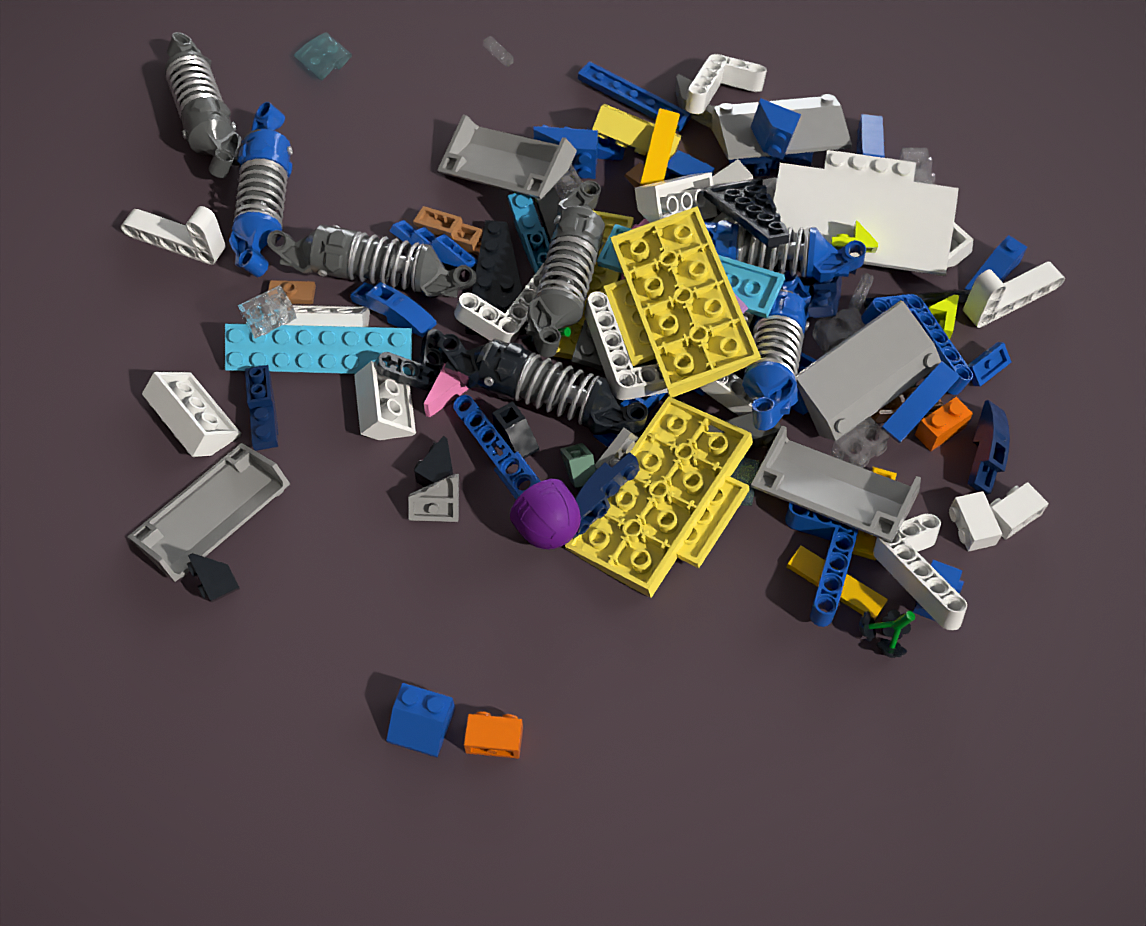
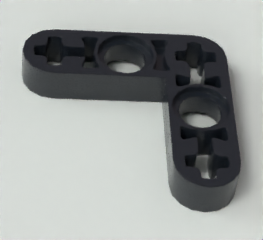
[374,329,444,391]

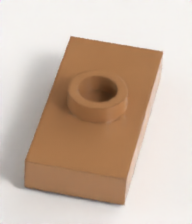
[267,280,316,304]

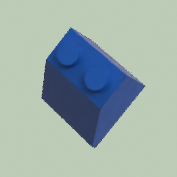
[750,98,801,160]
[386,683,455,758]

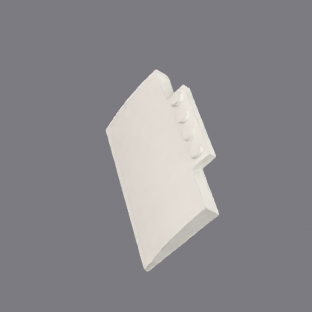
[773,150,959,276]

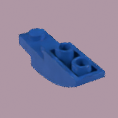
[351,282,437,337]

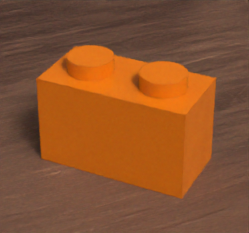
[915,397,973,451]
[464,712,523,759]

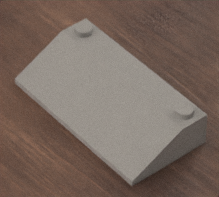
[712,94,852,160]
[437,115,577,199]
[796,301,941,441]
[751,426,921,543]
[128,443,290,582]

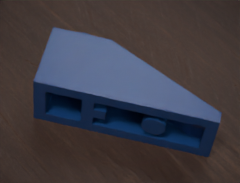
[964,235,1027,290]

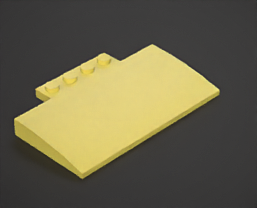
[604,206,761,398]
[565,396,753,598]

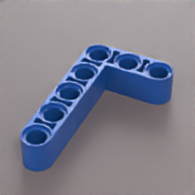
[861,294,973,395]
[785,503,858,627]

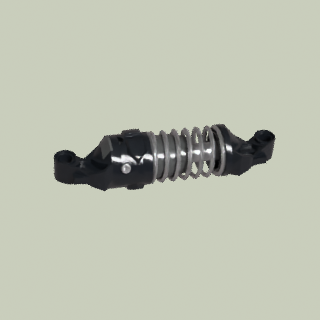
[439,334,648,435]

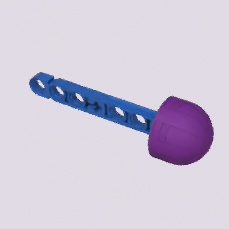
[453,395,581,549]

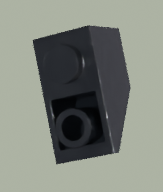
[492,401,539,459]
[414,436,453,487]
[186,553,240,602]

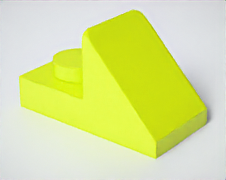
[830,220,878,253]
[928,295,959,339]

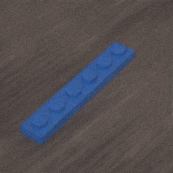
[578,61,691,132]

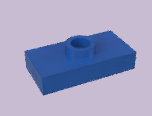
[968,342,1011,387]

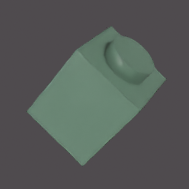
[560,443,596,489]

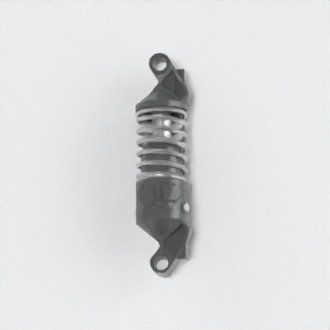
[164,32,241,178]
[526,180,605,358]
[267,224,477,298]

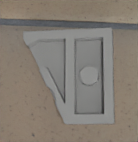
[595,428,639,469]
[408,474,459,522]

